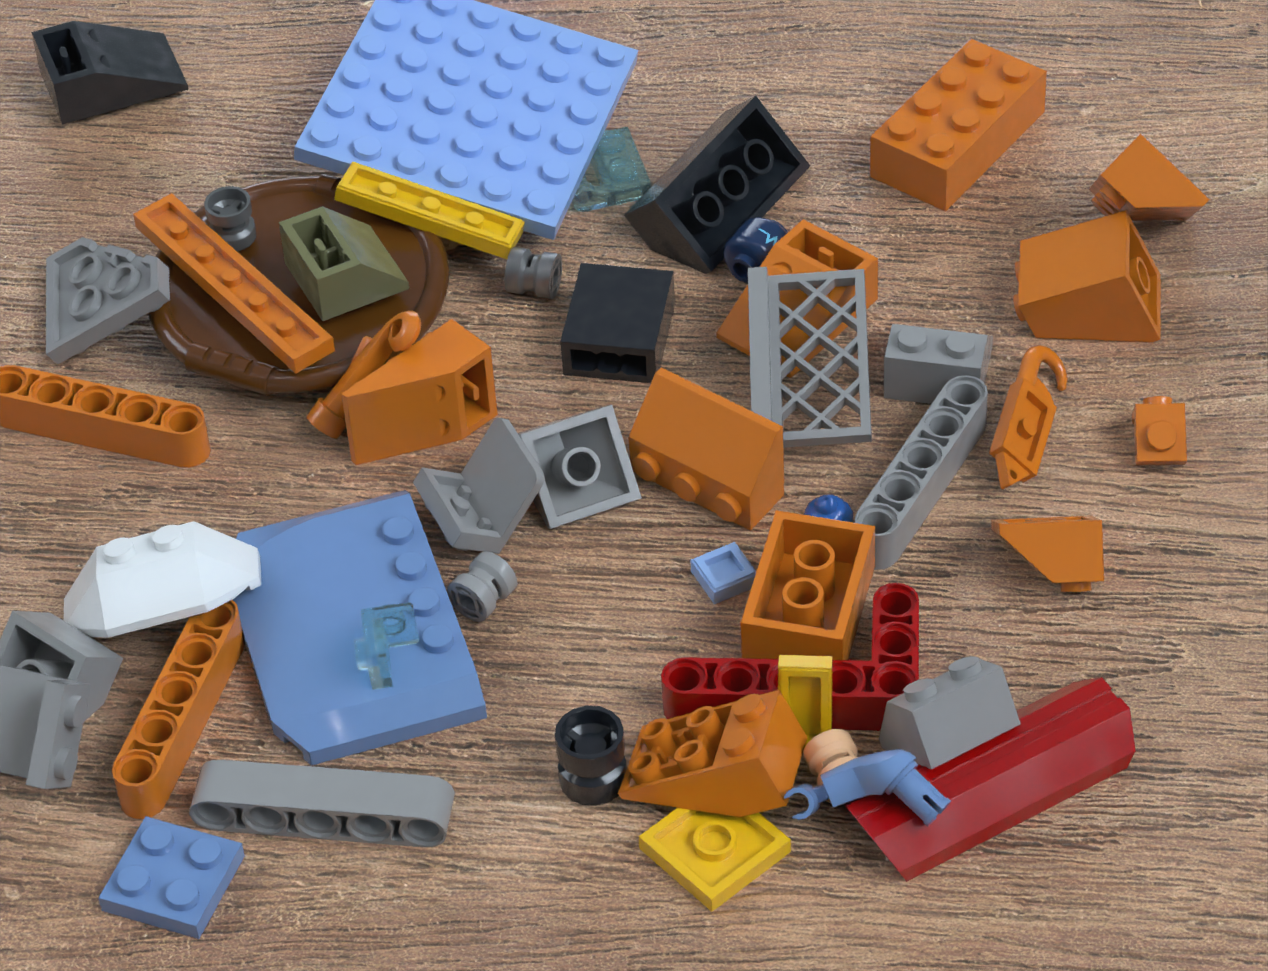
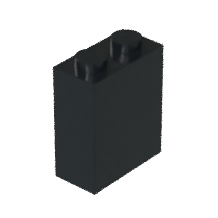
[560,263,675,383]

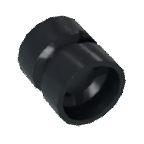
[554,705,627,806]

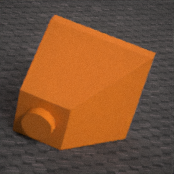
[991,515,1104,592]

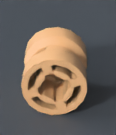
[803,729,858,804]

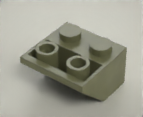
[279,206,409,321]

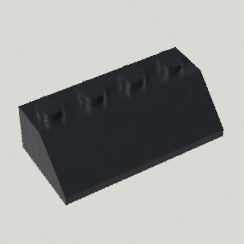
[624,96,811,274]

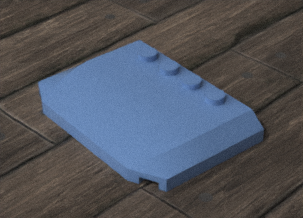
[233,490,487,766]

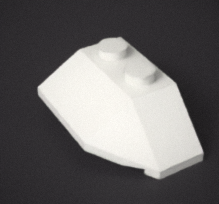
[63,521,262,638]

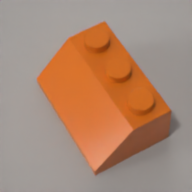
[1089,133,1210,221]
[628,367,784,531]

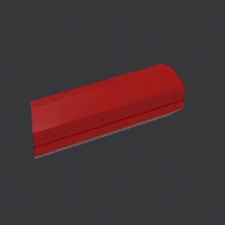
[844,677,1136,882]

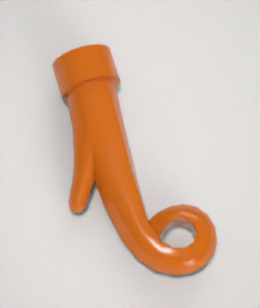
[306,311,421,439]

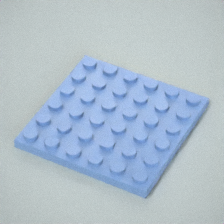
[294,0,638,240]

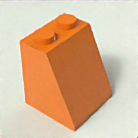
[1013,210,1161,342]

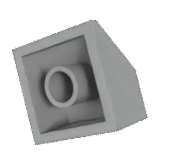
[884,324,994,404]
[0,611,123,721]
[879,656,1021,769]

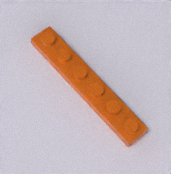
[133,193,335,374]

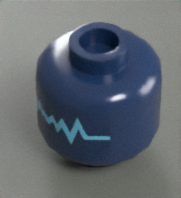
[724,217,788,285]

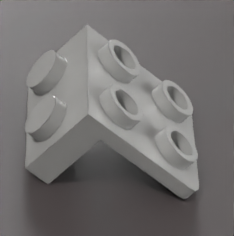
[413,418,544,554]
[0,665,91,789]

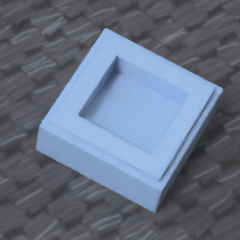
[690,542,756,604]

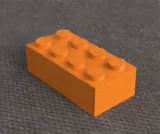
[870,39,1047,212]

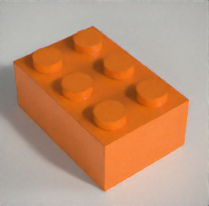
[740,510,875,660]

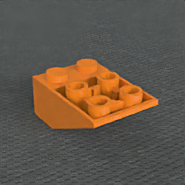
[716,219,878,378]
[342,319,498,465]
[618,690,807,817]

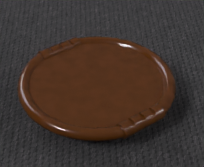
[148,173,449,396]

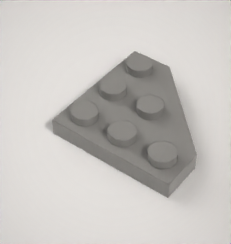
[46,237,170,364]

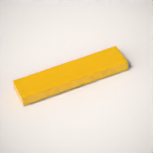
[334,161,525,260]

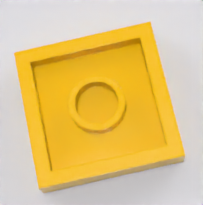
[639,808,791,912]

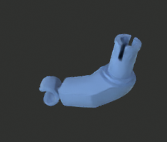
[784,749,951,827]

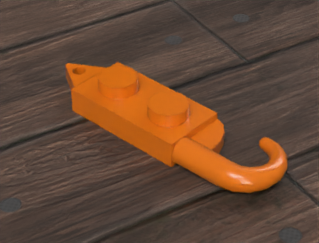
[989,345,1068,490]

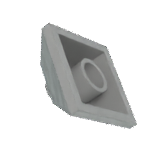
[518,405,642,529]

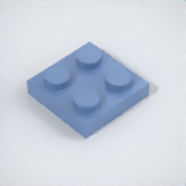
[98,816,245,939]

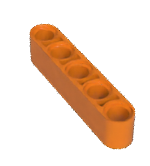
[0,365,211,468]
[112,600,245,819]

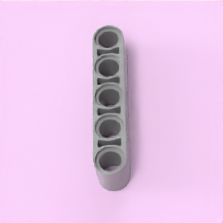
[855,375,988,570]
[189,760,455,847]

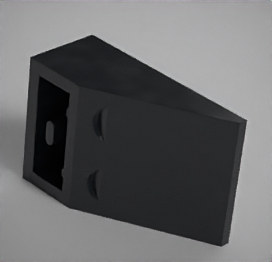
[31,21,189,125]

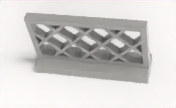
[748,267,872,448]

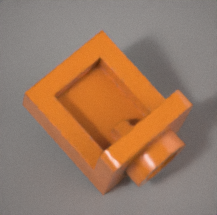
[1132,396,1187,466]

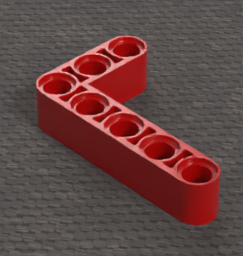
[661,583,919,731]

